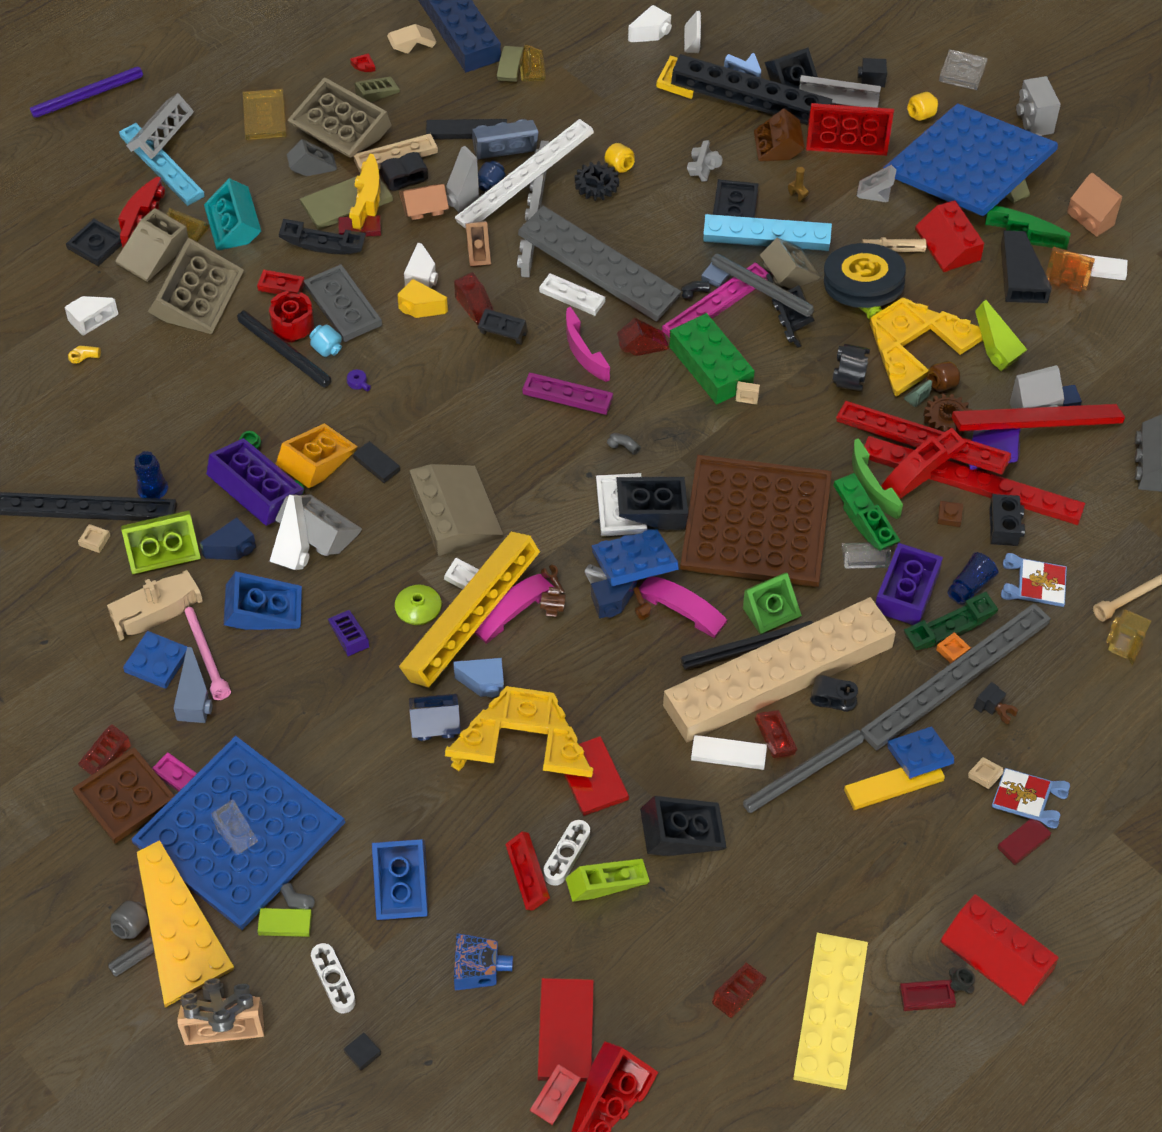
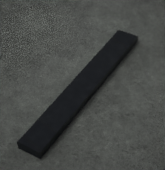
[0,492,177,521]

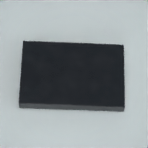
[713,179,759,218]

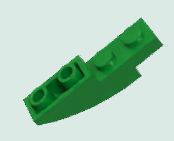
[833,473,900,551]

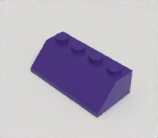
[206,438,304,526]

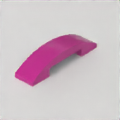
[566,307,610,382]
[474,574,554,644]
[639,576,727,638]

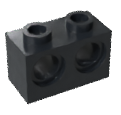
[989,494,1025,546]

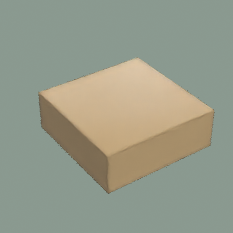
[736,381,760,404]
[78,524,111,553]
[968,757,1003,789]

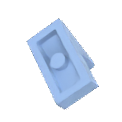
[724,53,761,78]

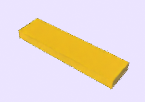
[844,767,945,810]

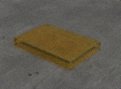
[243,89,286,140]

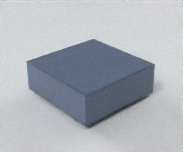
[701,262,730,288]

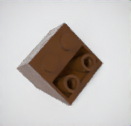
[754,109,805,161]

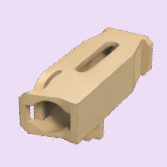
[107,570,202,641]

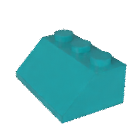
[204,178,261,250]

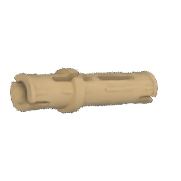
[861,237,926,252]

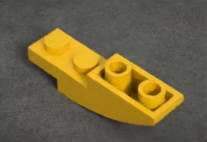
[349,154,381,230]

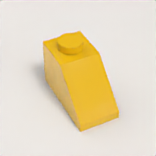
[397,279,448,318]

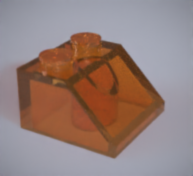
[1046,247,1095,292]

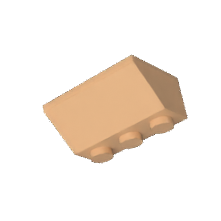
[178,996,264,1045]

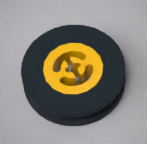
[824,243,906,308]

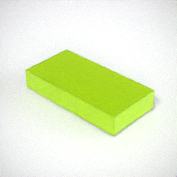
[258,908,312,937]

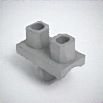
[687,140,723,182]

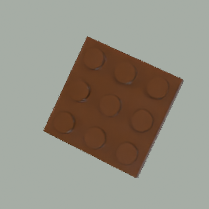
[72,747,175,844]

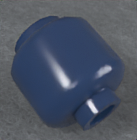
[478,161,506,192]

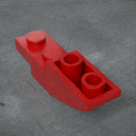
[118,177,165,248]
[881,427,967,499]

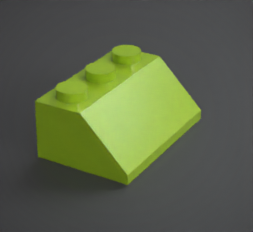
[121,511,201,574]

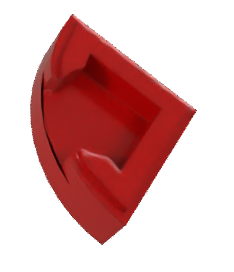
[350,53,376,72]

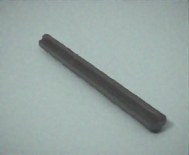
[711,254,814,317]
[743,730,864,813]

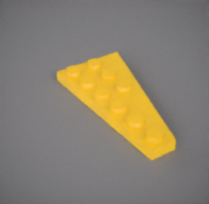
[137,840,234,1008]

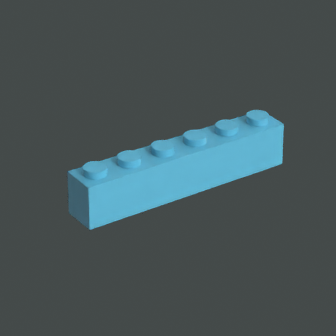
[703,214,832,251]

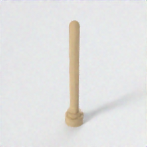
[1093,574,1162,622]

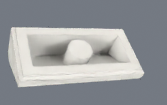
[684,11,701,53]

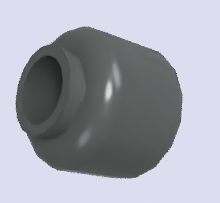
[110,901,149,939]

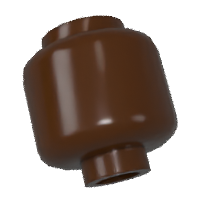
[927,361,960,392]

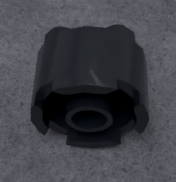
[832,344,871,391]

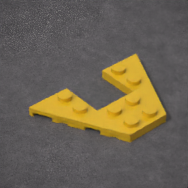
[870,298,983,397]
[445,686,593,777]

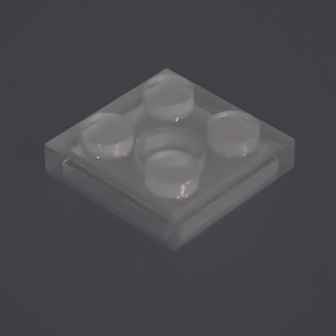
[939,49,988,90]

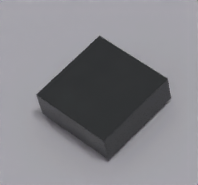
[344,1033,381,1071]

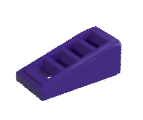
[328,610,369,656]

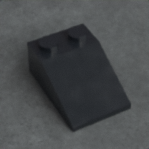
[616,477,688,530]
[640,796,727,856]

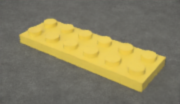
[793,933,868,1090]

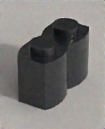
[380,152,428,191]

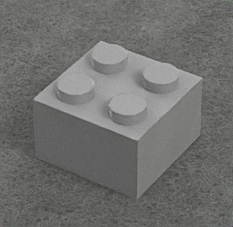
[1016,76,1061,136]

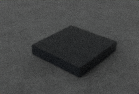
[66,218,122,267]

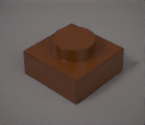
[937,501,963,527]

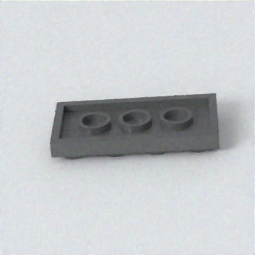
[304,264,382,342]

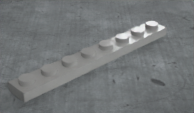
[517,141,549,277]

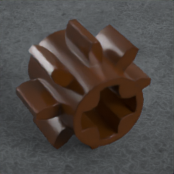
[540,587,566,617]

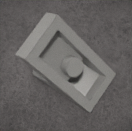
[857,165,896,202]

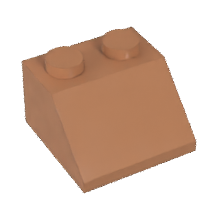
[1067,172,1122,237]
[399,184,449,220]

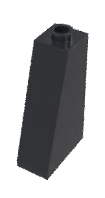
[1001,231,1052,303]

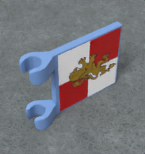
[1001,553,1067,607]
[992,768,1070,829]

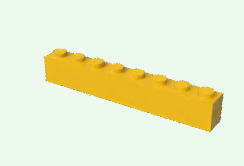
[399,531,540,688]

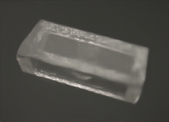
[842,543,891,569]

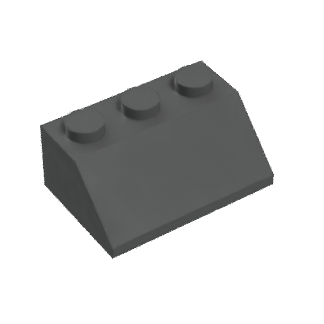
[1135,414,1162,492]

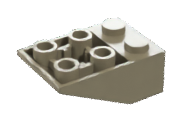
[115,208,188,282]

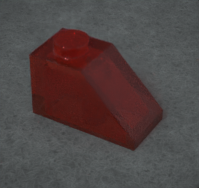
[454,272,494,325]
[617,318,669,356]

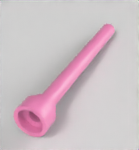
[185,607,231,700]

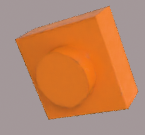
[936,632,971,663]

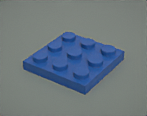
[592,529,679,586]

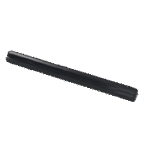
[237,310,332,388]
[681,621,814,669]

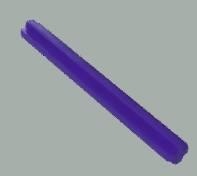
[30,67,143,118]

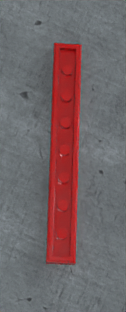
[836,401,1011,475]
[951,404,1125,431]

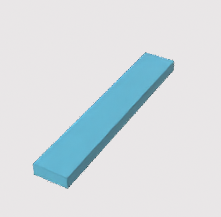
[119,123,205,206]

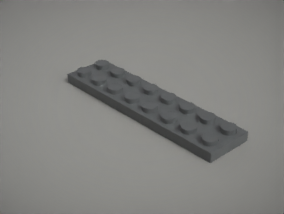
[518,206,681,322]

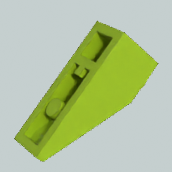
[975,300,1027,371]
[565,859,650,902]

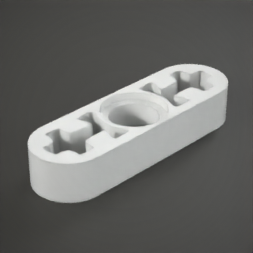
[544,820,590,885]
[311,943,355,1013]

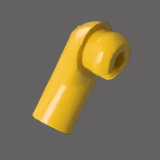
[68,346,101,364]

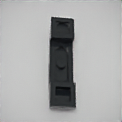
[279,219,366,254]

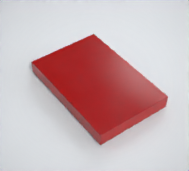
[563,736,629,816]

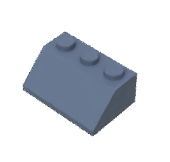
[472,119,538,160]

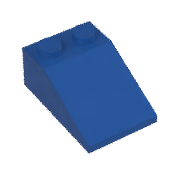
[224,571,302,630]
[372,839,428,920]

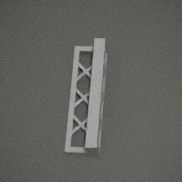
[800,75,881,108]
[126,93,194,159]

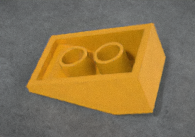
[276,423,358,488]

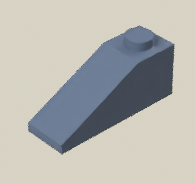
[173,647,212,723]

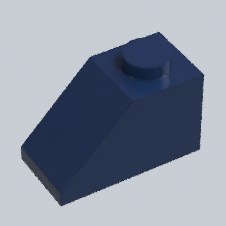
[200,518,256,560]
[591,579,637,619]

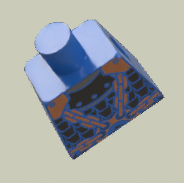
[454,934,513,990]

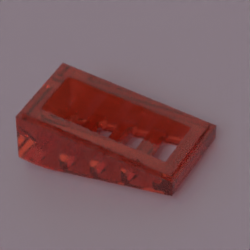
[78,724,131,775]
[712,963,767,1018]

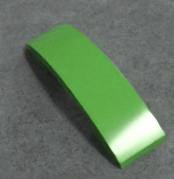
[852,438,903,519]

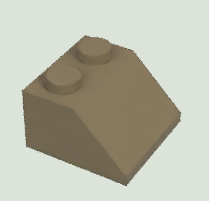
[760,237,821,289]

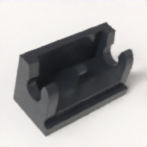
[478,309,528,345]

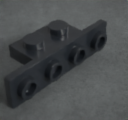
[766,273,815,348]

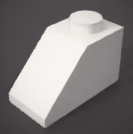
[628,5,672,42]
[404,243,438,288]
[65,296,118,336]

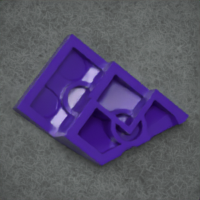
[970,428,1021,470]

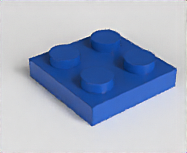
[123,631,187,689]
[888,726,954,779]

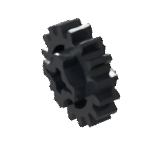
[575,161,619,201]

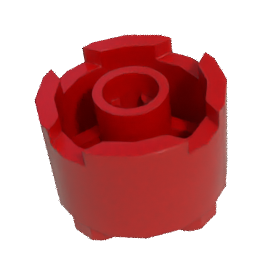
[269,291,314,343]

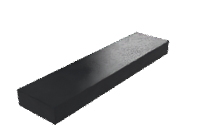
[426,119,507,139]

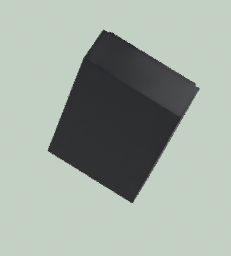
[353,441,400,483]

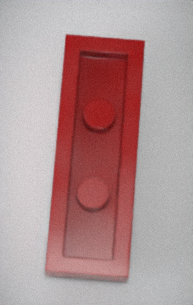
[505,831,550,911]

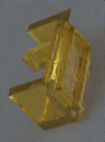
[1106,609,1151,666]

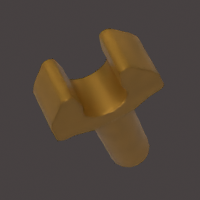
[788,167,809,201]

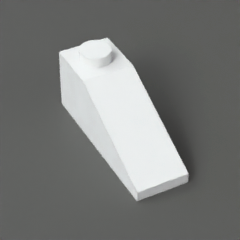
[270,495,309,570]

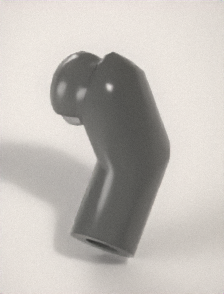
[607,433,641,455]
[281,883,315,909]

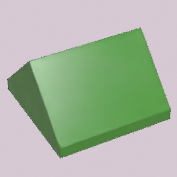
[743,572,802,634]

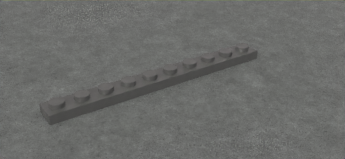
[861,603,1051,751]

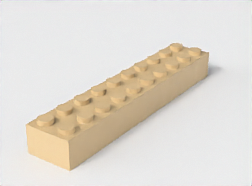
[663,597,896,743]

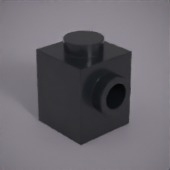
[857,58,887,88]

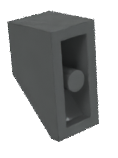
[287,139,337,176]

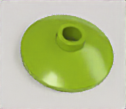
[395,585,442,625]

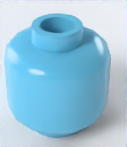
[309,325,342,357]

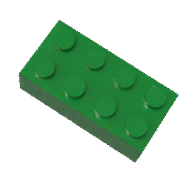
[669,313,755,405]

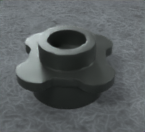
[949,967,975,994]

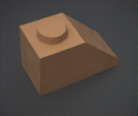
[465,221,491,266]

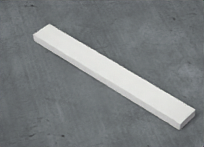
[455,119,594,228]

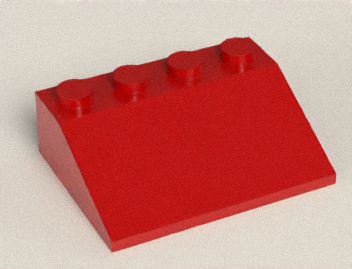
[806,103,894,156]

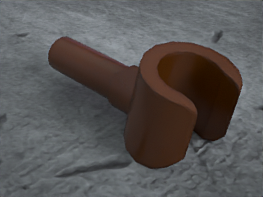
[541,565,565,594]
[633,587,651,620]

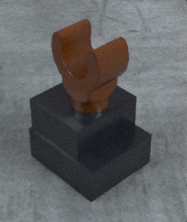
[973,682,1018,724]

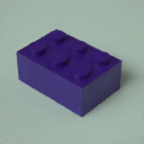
[875,543,943,625]

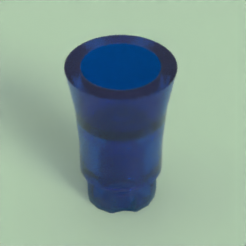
[134,451,168,499]
[947,552,999,605]

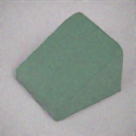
[904,380,932,407]

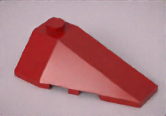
[571,1041,658,1132]

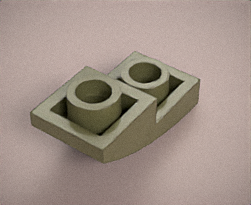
[497,46,524,82]

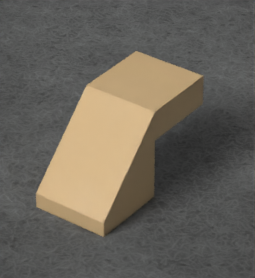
[387,24,436,54]

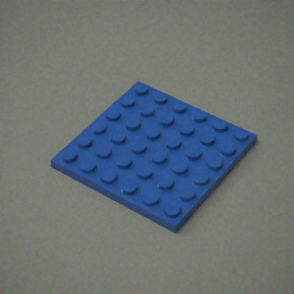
[883,103,1058,216]
[131,736,345,930]

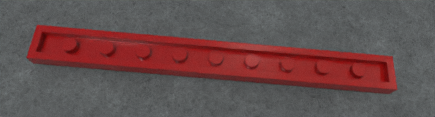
[864,436,1085,525]

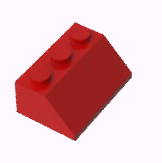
[915,200,984,272]

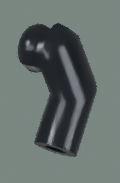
[681,281,709,299]

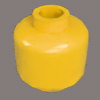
[907,92,938,121]
[605,143,635,173]

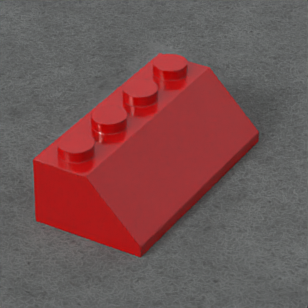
[940,894,1059,1006]

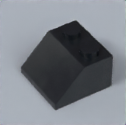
[764,47,818,89]

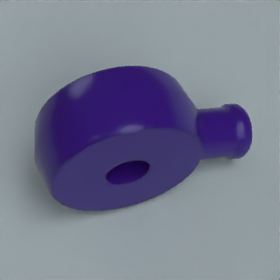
[346,369,371,391]

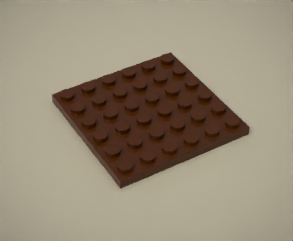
[680,455,832,587]

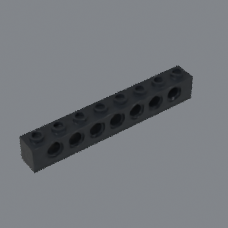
[671,54,833,125]

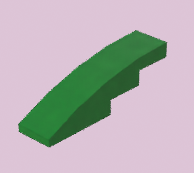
[985,206,1071,250]

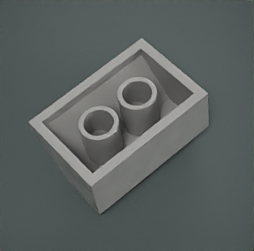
[275,495,362,556]

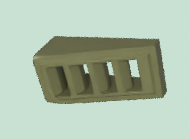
[354,77,400,103]

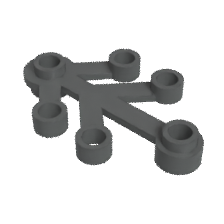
[181,978,254,1032]

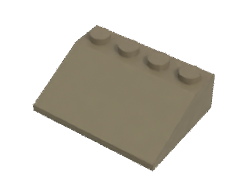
[287,77,392,158]
[148,238,244,334]
[409,464,504,556]

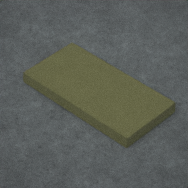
[300,175,393,230]

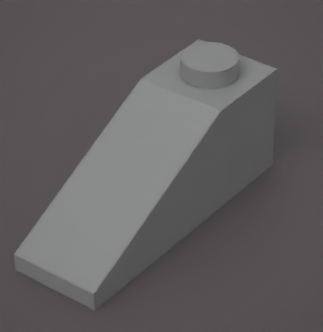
[446,146,479,212]

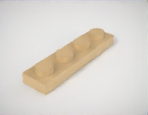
[354,133,438,174]

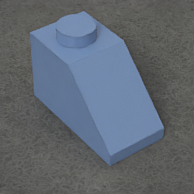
[454,658,504,697]

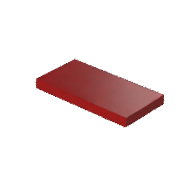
[538,978,594,1082]

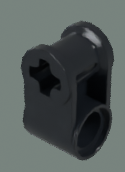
[810,675,858,712]

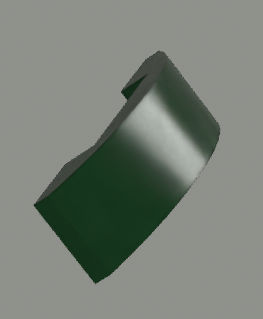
[904,592,998,650]

